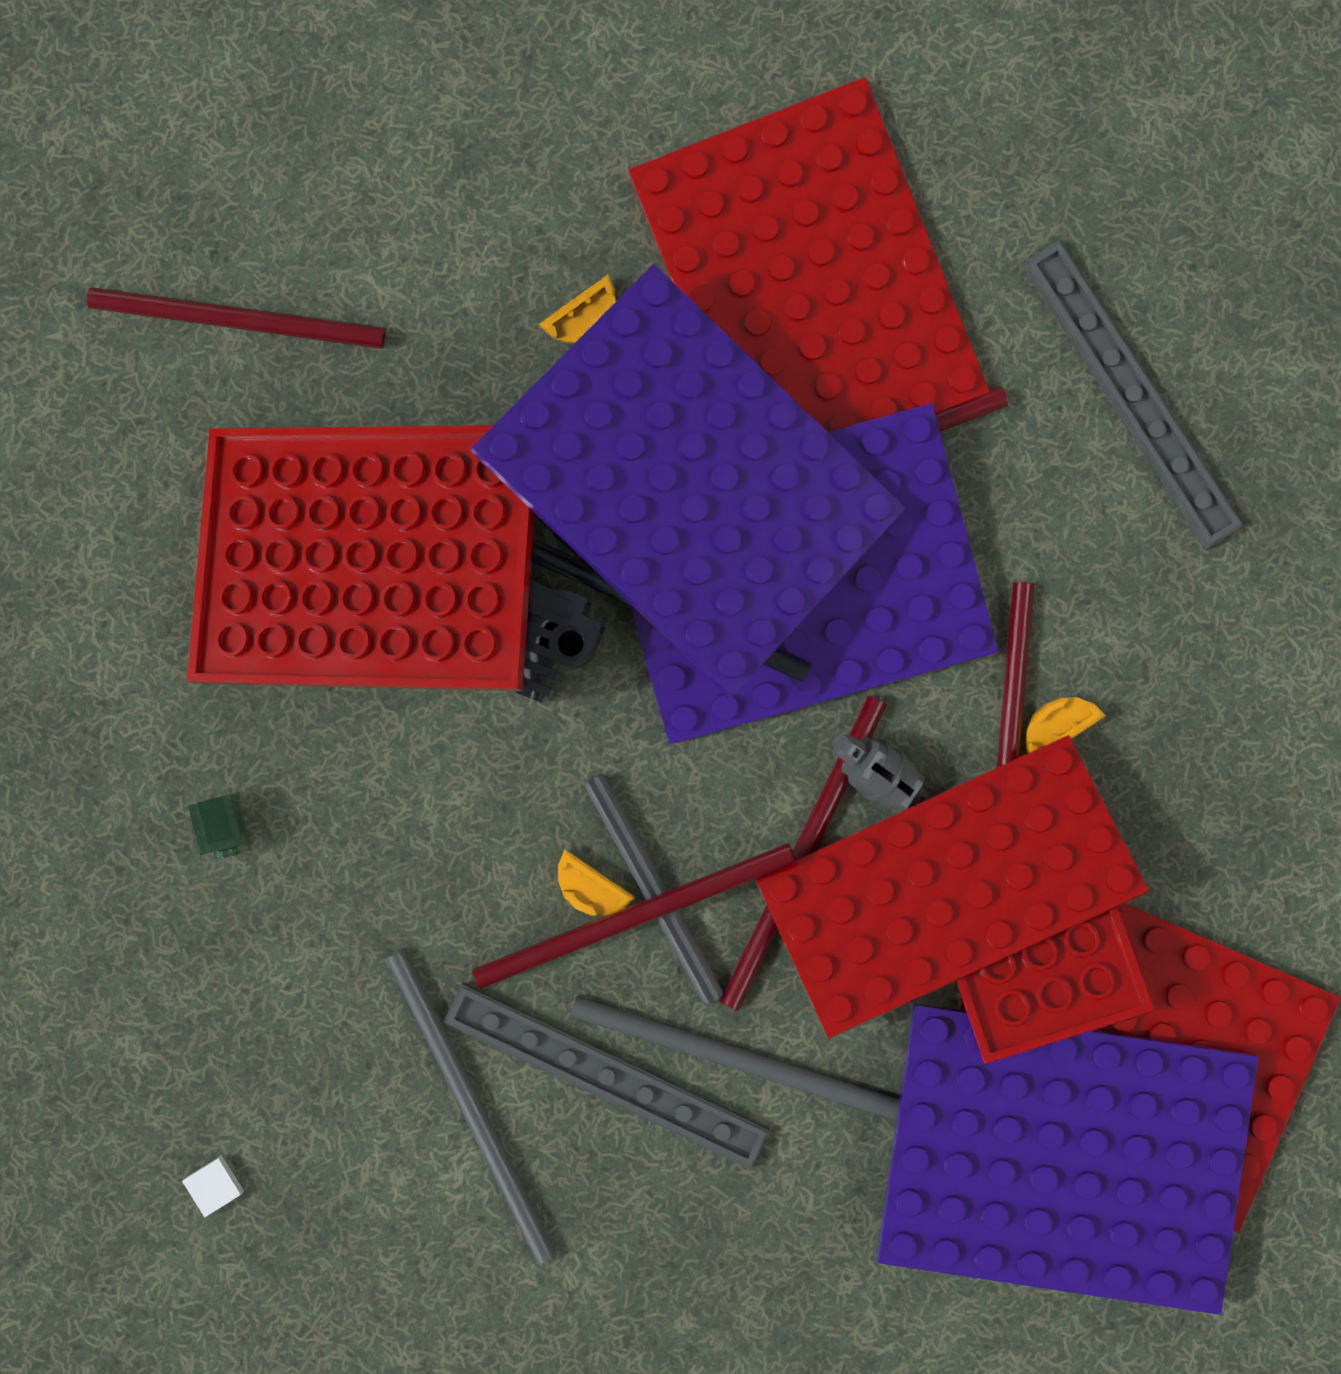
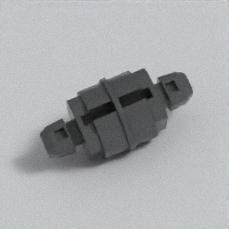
[833,734,931,812]

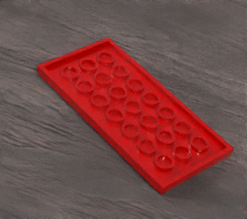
[755,735,1149,1039]

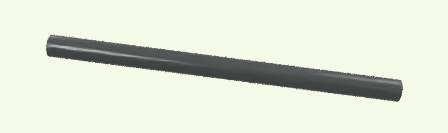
[385,948,557,1265]
[570,996,899,1120]

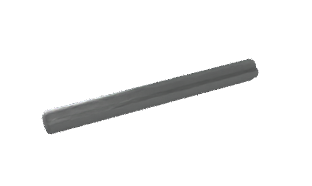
[585,774,723,1005]

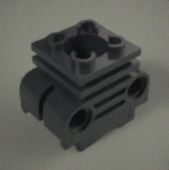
[515,577,605,703]

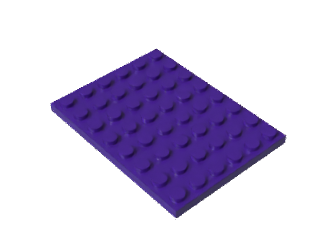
[471,263,906,698]
[630,403,998,745]
[876,1003,1258,1315]

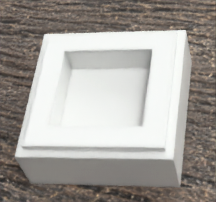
[182,1155,244,1218]

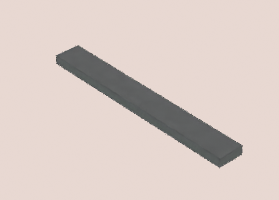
[1022,239,1243,549]
[443,983,770,1170]

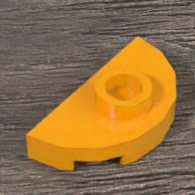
[539,275,616,344]
[1026,697,1106,753]
[558,849,635,916]

